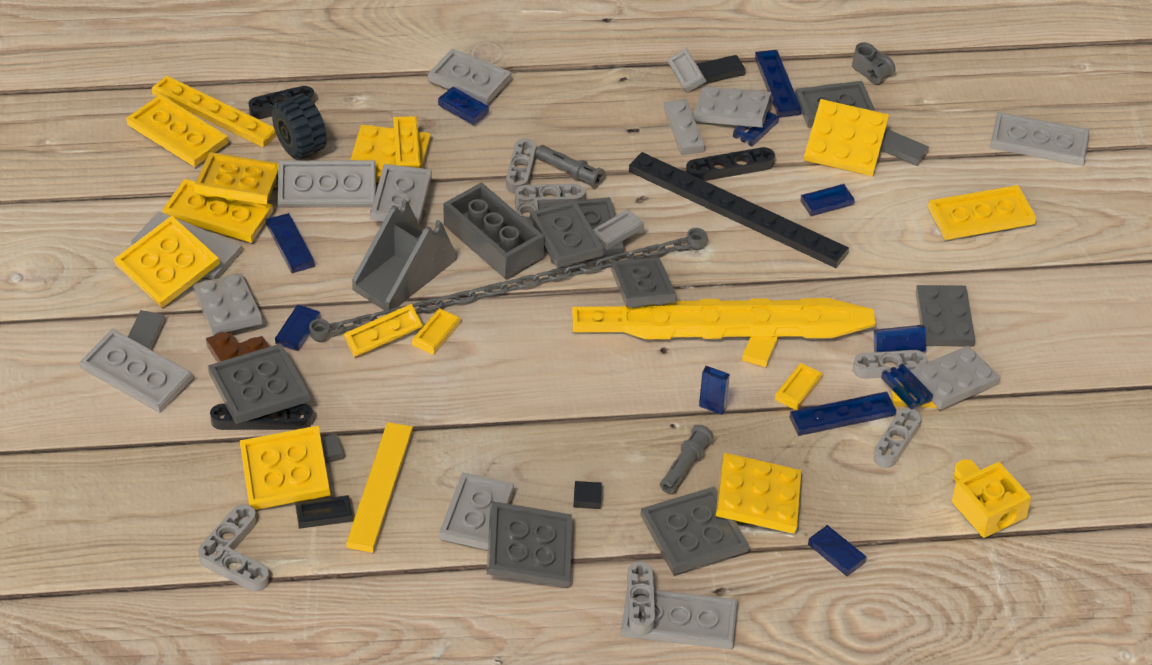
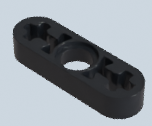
[248,86,315,119]

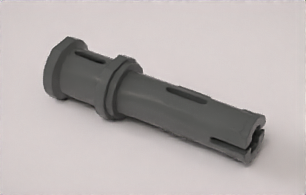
[536,144,605,189]
[659,425,714,494]

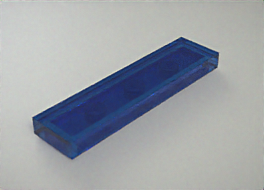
[755,49,801,118]
[789,391,896,436]

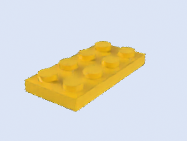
[126,94,228,167]
[162,179,273,243]
[928,185,1036,240]

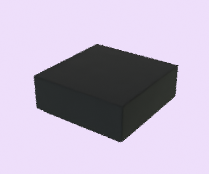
[573,481,602,509]

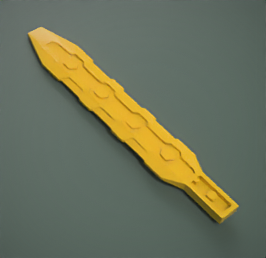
[572,298,876,339]

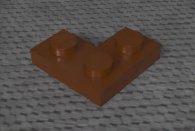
[206,332,270,362]

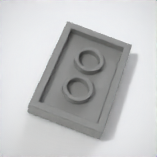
[428,48,511,105]
[693,87,772,127]
[371,164,432,225]
[193,273,262,336]
[908,346,1001,409]
[439,472,514,550]

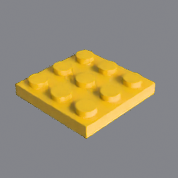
[804,99,889,176]
[350,124,431,183]
[194,152,279,205]
[114,216,220,308]
[240,426,331,510]
[715,452,801,534]

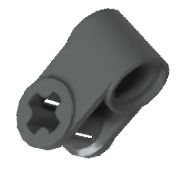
[852,42,896,84]

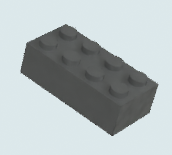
[443,182,544,279]

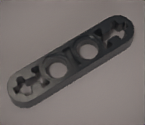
[686,147,775,181]
[210,404,313,430]

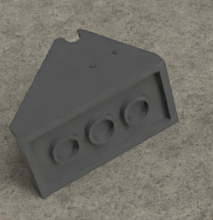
[352,199,456,311]

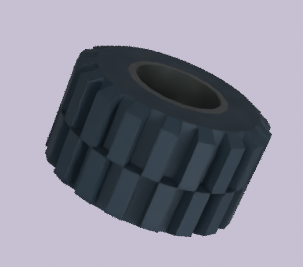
[272,94,327,160]

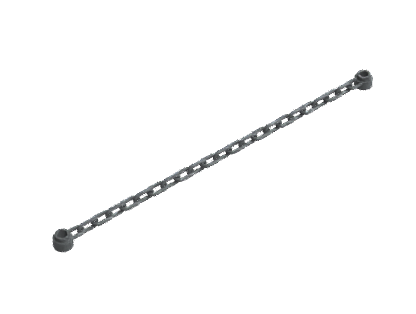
[309,228,707,342]

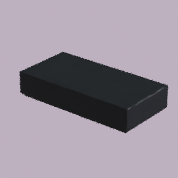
[696,55,745,84]
[295,495,353,529]

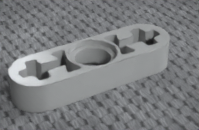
[506,139,536,194]
[853,350,927,379]
[873,408,921,468]
[627,561,655,634]

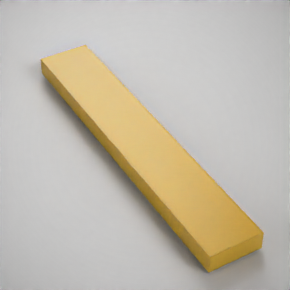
[152,75,277,148]
[346,422,413,553]

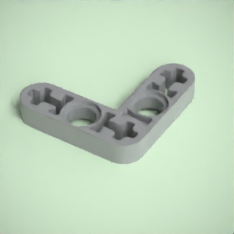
[515,184,585,227]
[198,505,269,592]

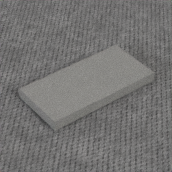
[990,112,1090,166]
[278,160,376,208]
[131,211,242,280]
[79,328,193,413]
[621,590,737,650]

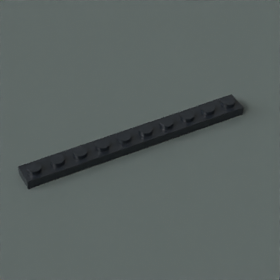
[629,152,849,268]

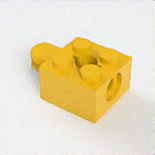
[952,459,1032,538]

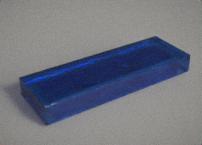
[266,213,315,274]

